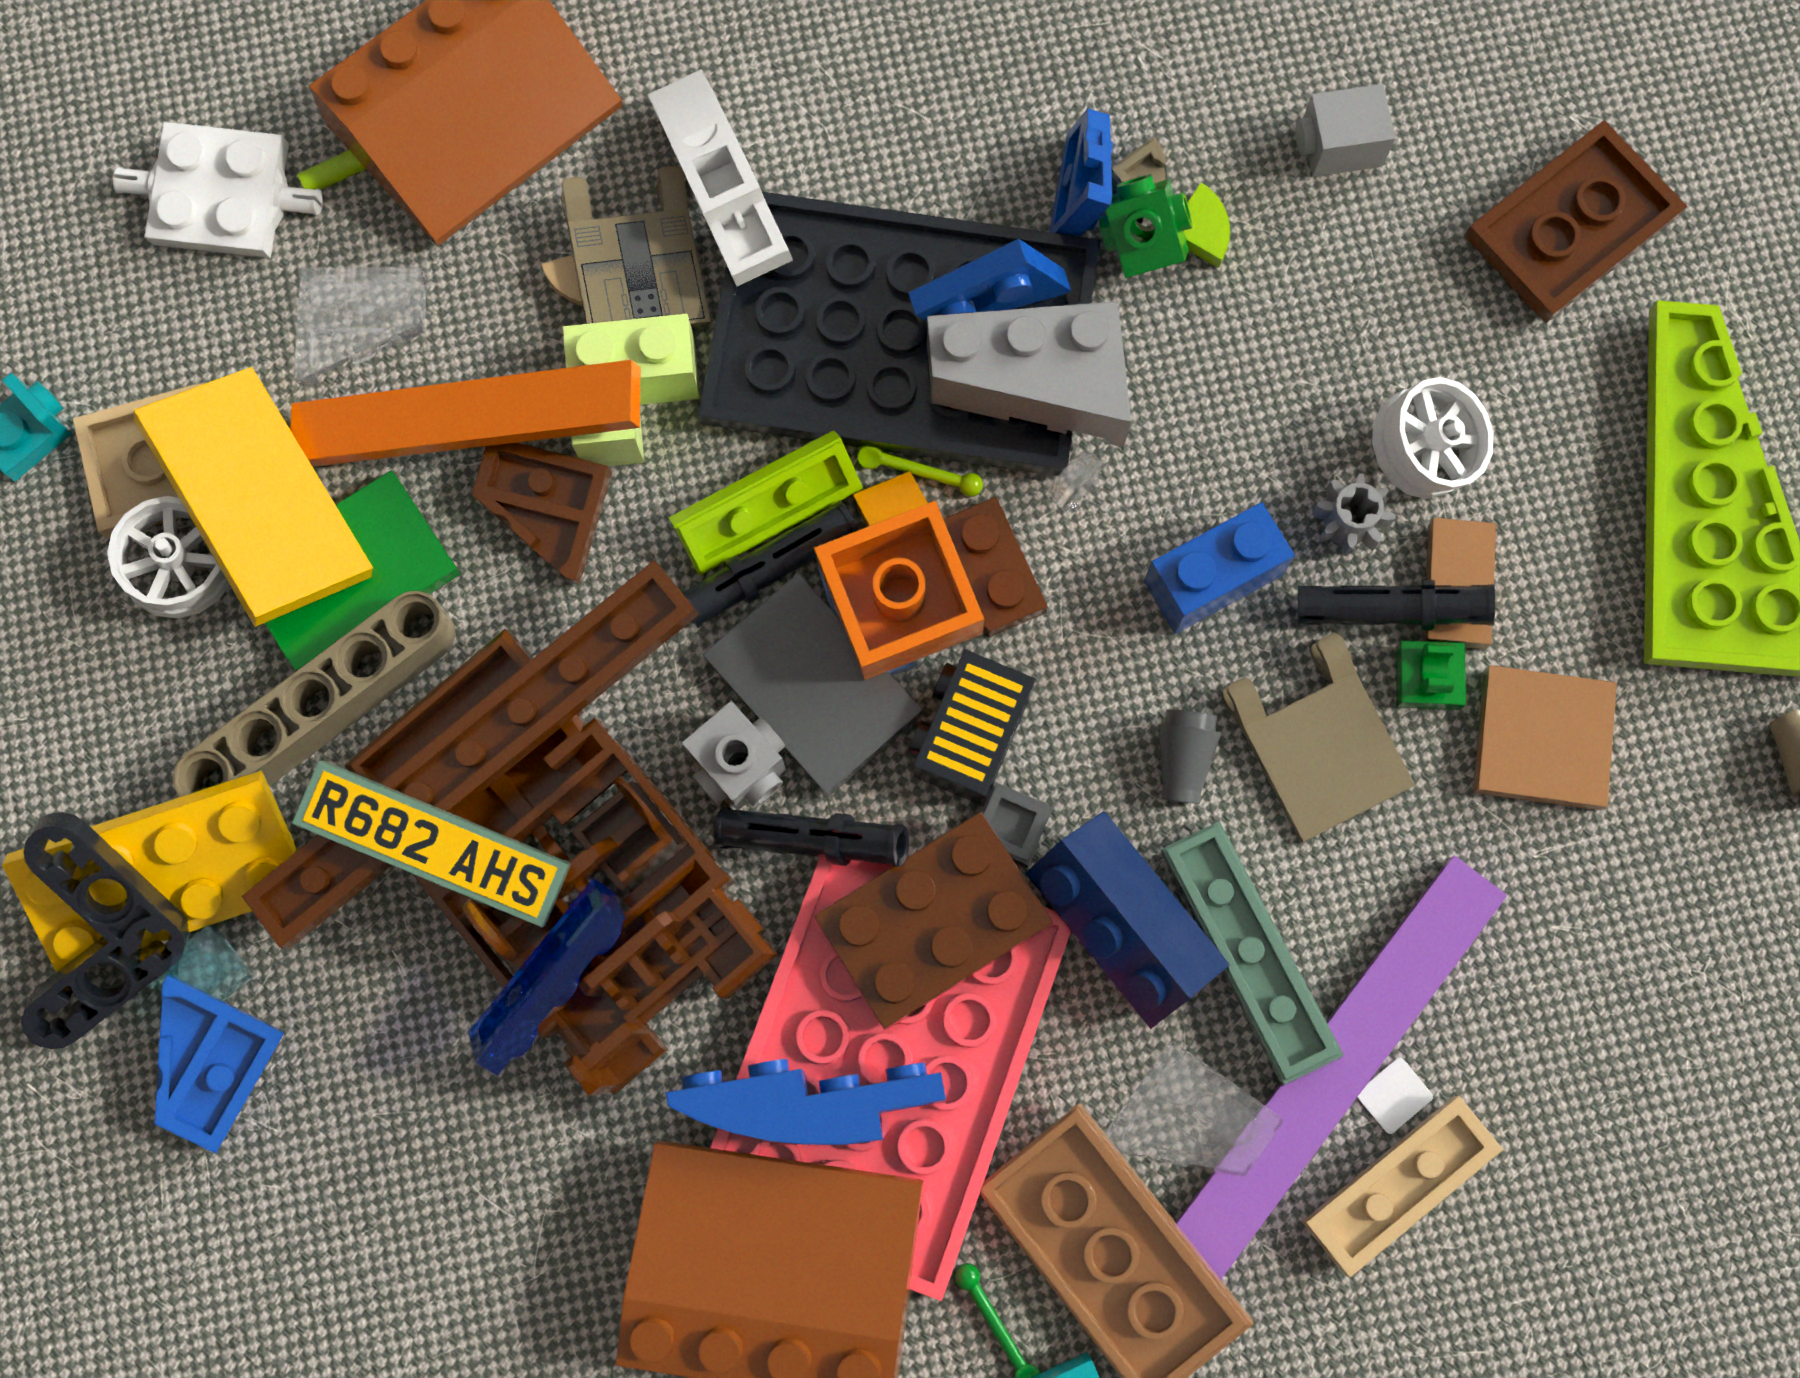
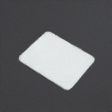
[1357,1058,1433,1134]

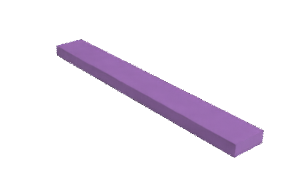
[1175,855,1508,1279]

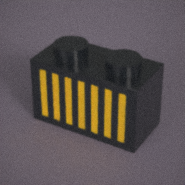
[907,649,1036,807]

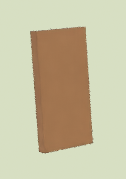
[980,1103,1254,1378]

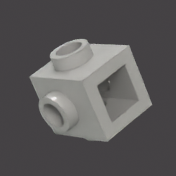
[682,701,786,810]

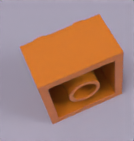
[814,500,984,681]

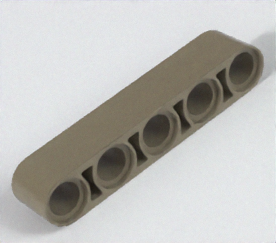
[173,591,456,797]

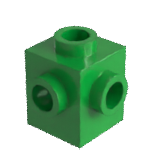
[1099,174,1193,278]

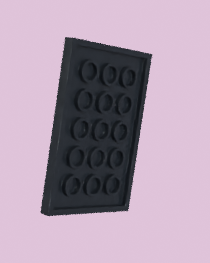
[698,192,1101,477]

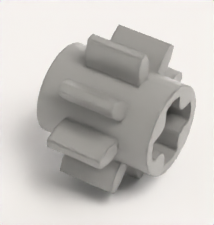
[1312,473,1396,556]

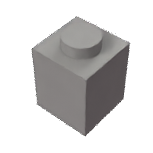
[1296,84,1396,177]

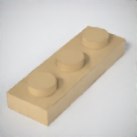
[1302,1096,1504,1278]

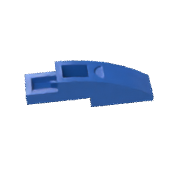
[666,1059,946,1145]

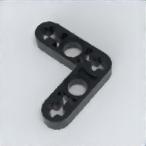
[21,812,189,1049]

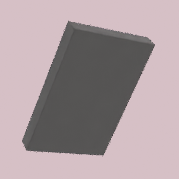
[702,573,924,797]

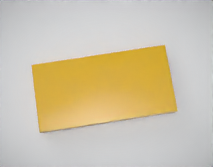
[134,367,373,627]

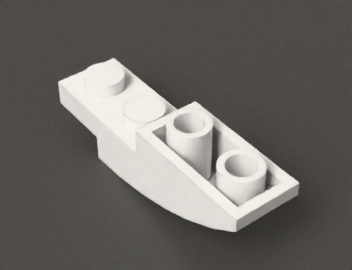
[648,69,793,286]

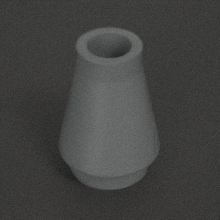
[1158,709,1222,804]

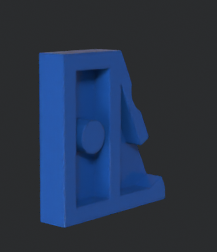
[1049,108,1113,237]
[908,239,1071,321]
[155,974,284,1154]

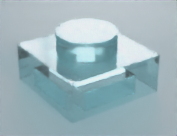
[162,925,255,1002]

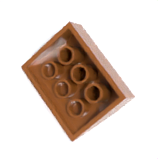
[309,0,623,247]
[616,1140,923,1378]

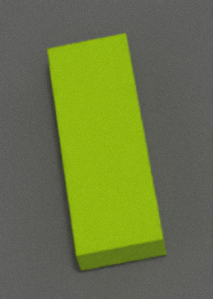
[668,430,863,576]

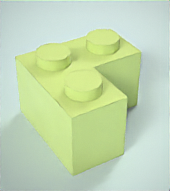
[563,314,700,466]

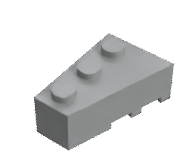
[927,301,1131,447]

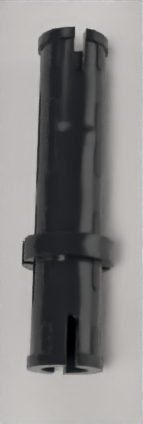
[681,500,859,628]
[1298,579,1495,631]
[714,807,909,867]

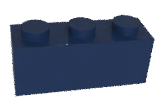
[1025,811,1230,1029]

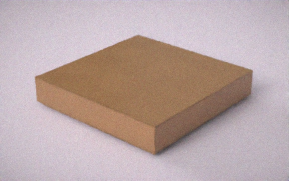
[1473,665,1617,811]

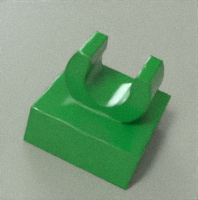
[1396,641,1466,710]

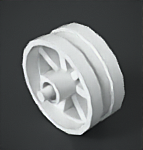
[1372,377,1494,499]
[107,496,230,619]

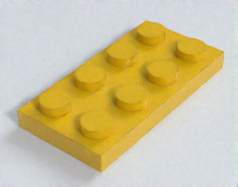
[2,770,297,972]

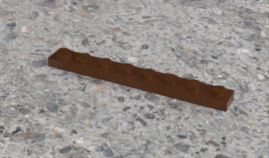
[241,560,699,949]

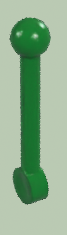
[954,1263,1040,1378]

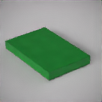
[265,470,461,672]

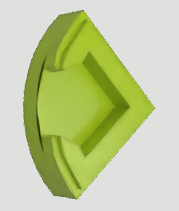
[1184,182,1230,268]

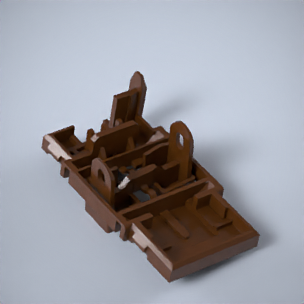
[344,629,778,1096]

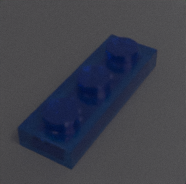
[468,878,626,1076]

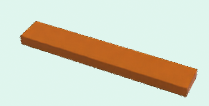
[290,359,641,467]

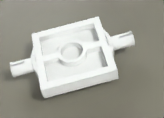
[113,122,323,258]

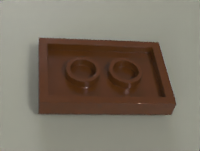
[1464,120,1688,324]
[814,811,1053,1031]

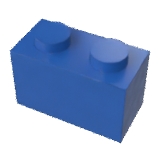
[1144,502,1295,634]

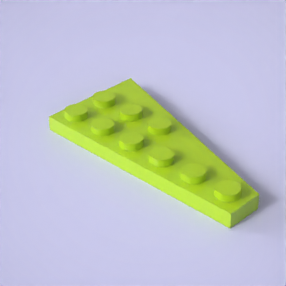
[1644,300,1800,677]

